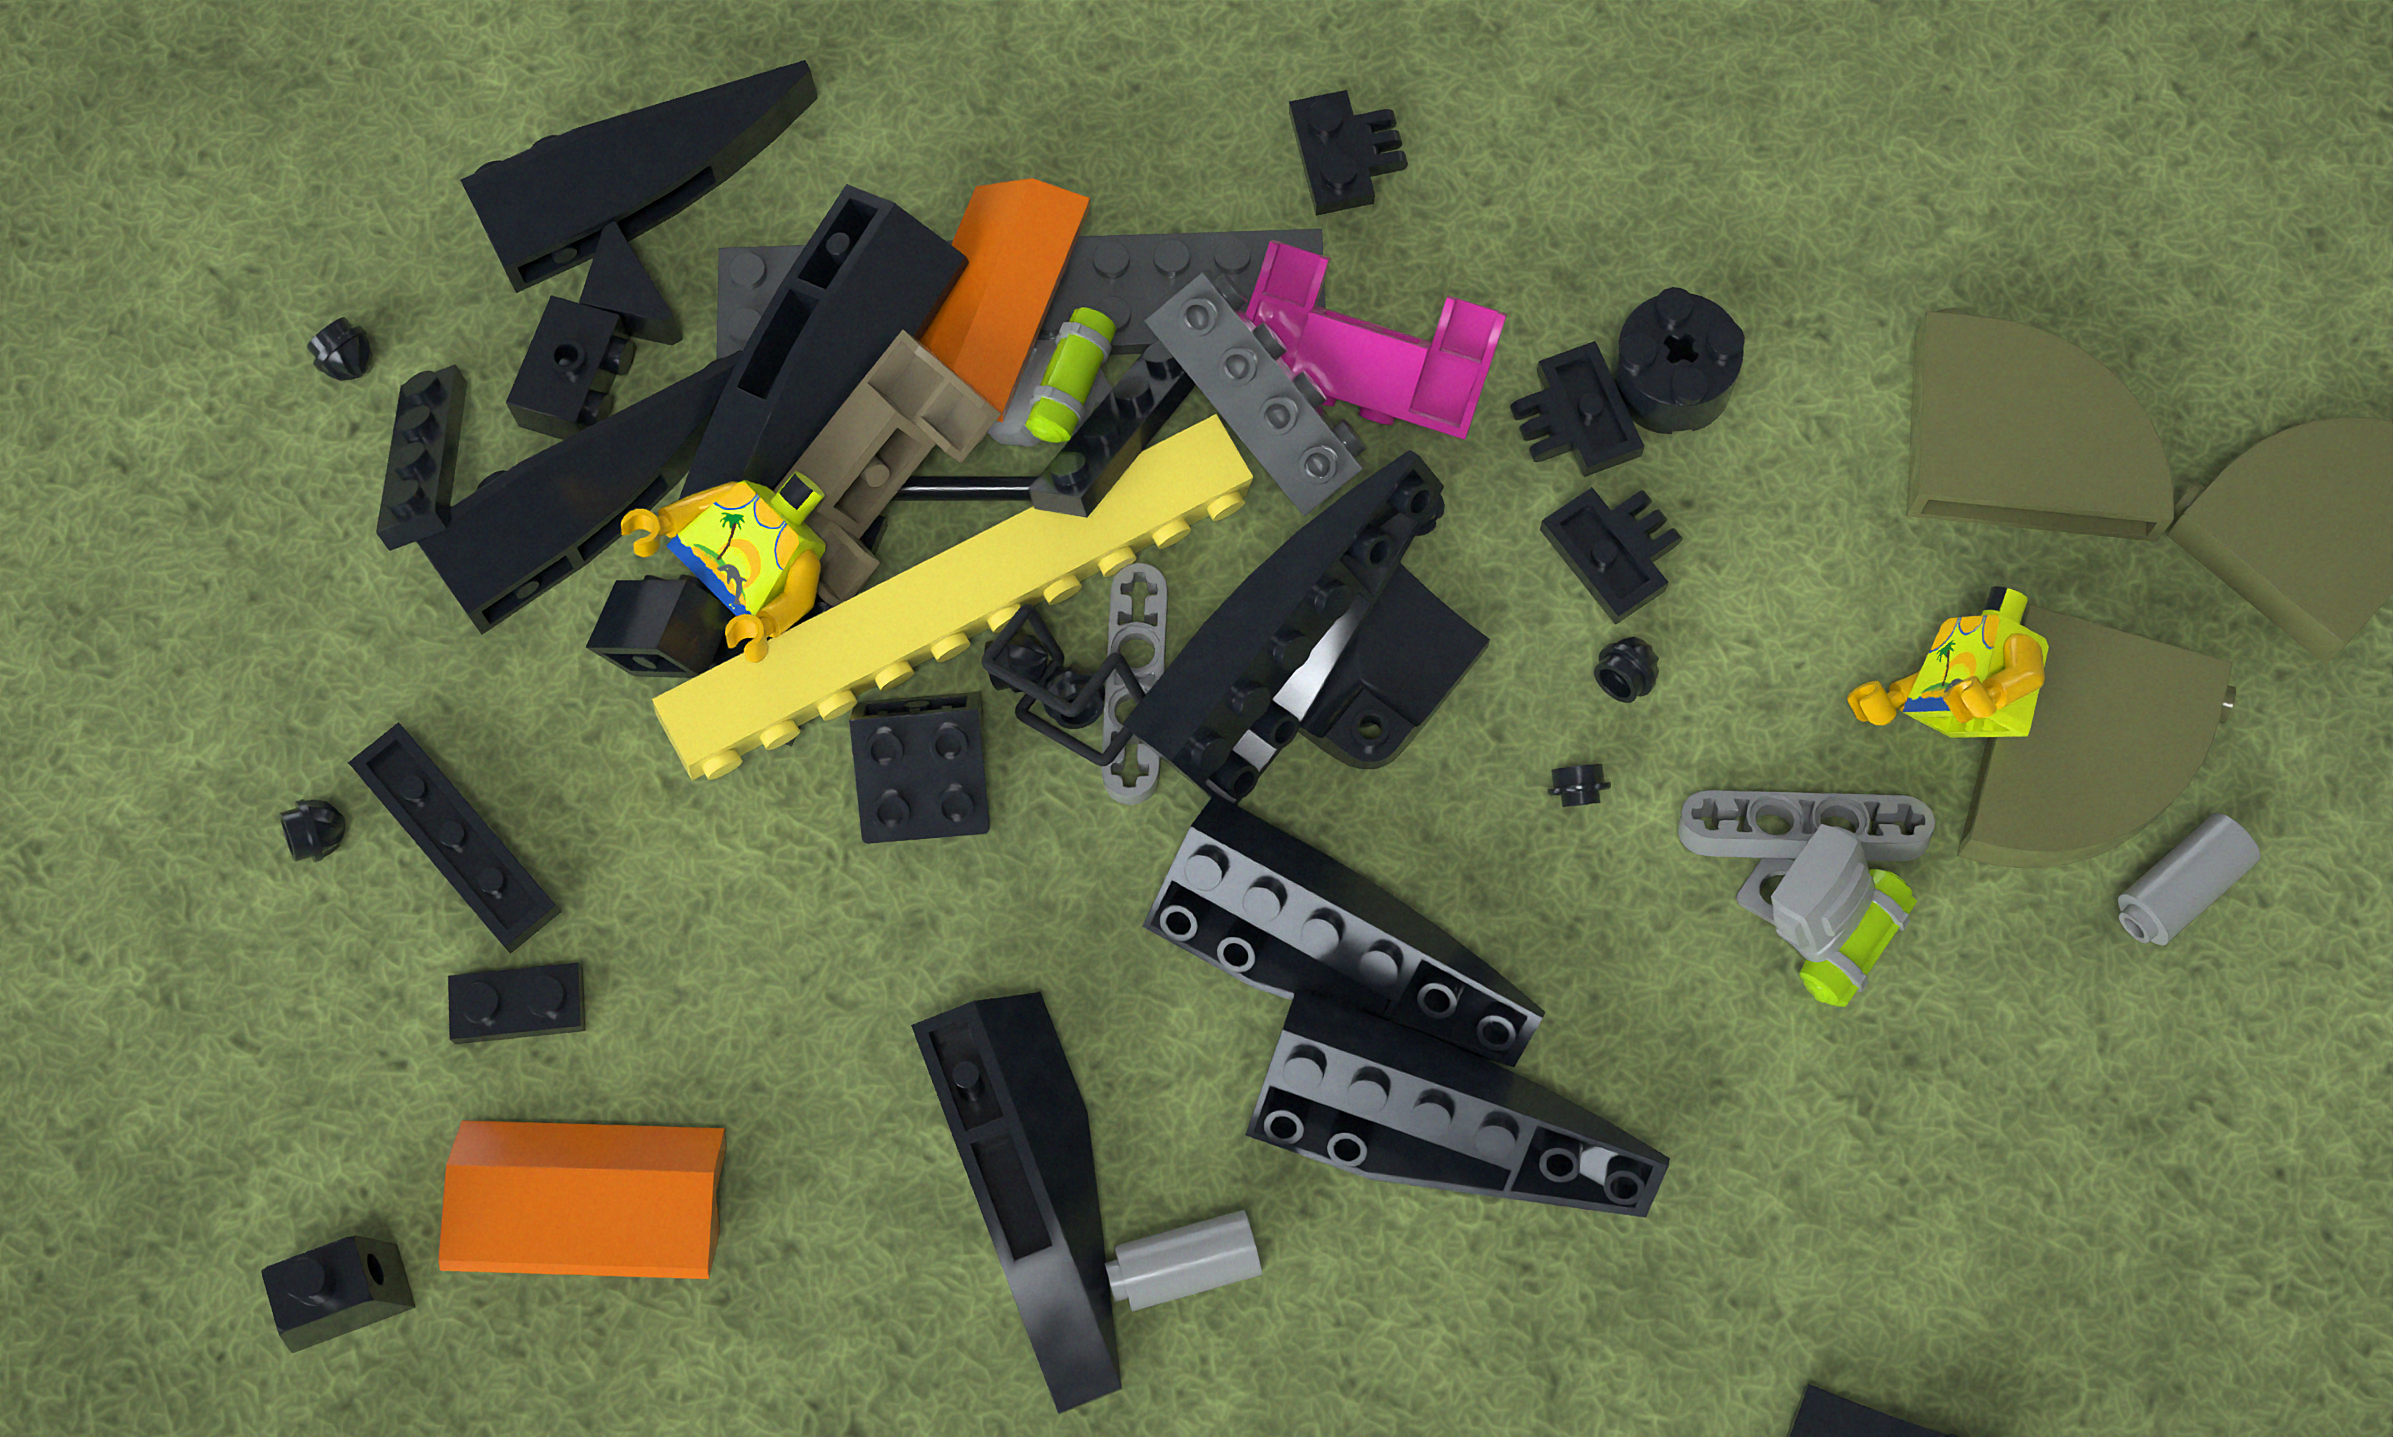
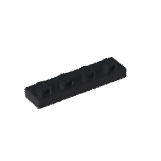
[1028,341,1196,518]
[376,364,467,551]
[348,722,561,954]

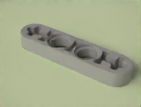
[1101,563,1168,805]
[1678,790,1935,861]

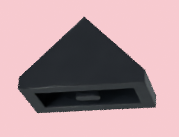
[579,221,683,345]

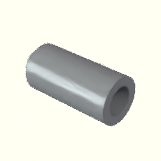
[2118,813,2261,945]
[1105,1209,1262,1312]

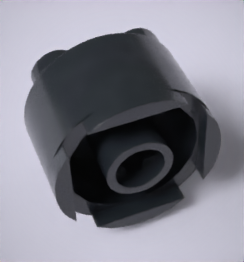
[1611,287,1745,434]

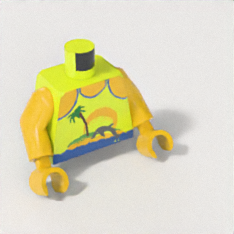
[621,471,826,663]
[1847,586,2049,738]

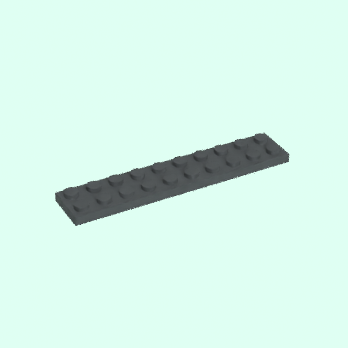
[716,229,1326,359]

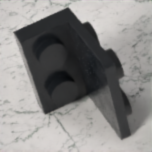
[849,692,990,844]

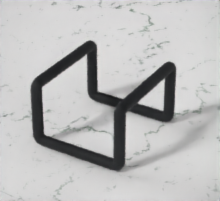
[981,604,1146,766]

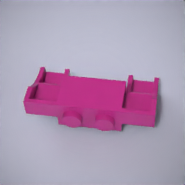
[1245,240,1507,440]

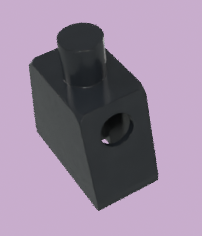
[261,1235,416,1353]

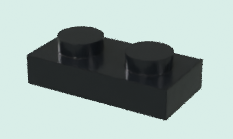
[448,963,585,1044]

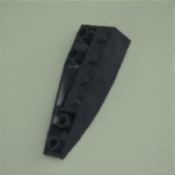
[460,60,818,293]
[679,184,969,500]
[416,350,743,635]
[1122,450,1444,805]
[1142,793,1545,1067]
[1245,989,1670,1218]
[911,992,1122,1415]

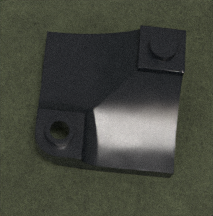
[1298,562,1490,769]

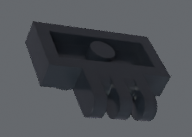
[1289,90,1408,216]
[1510,341,1645,477]
[1540,487,1683,625]

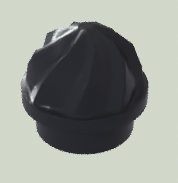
[307,317,373,381]
[984,632,1048,693]
[1594,637,1659,703]
[1043,662,1105,729]
[279,799,346,863]

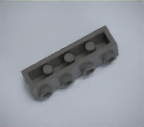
[1144,270,1367,517]

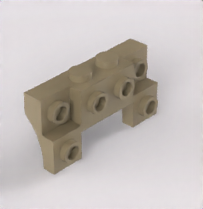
[773,330,1001,607]

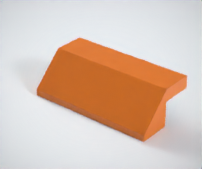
[919,178,1090,423]
[438,1120,727,1279]

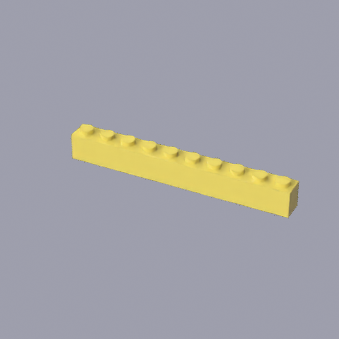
[652,414,1253,781]

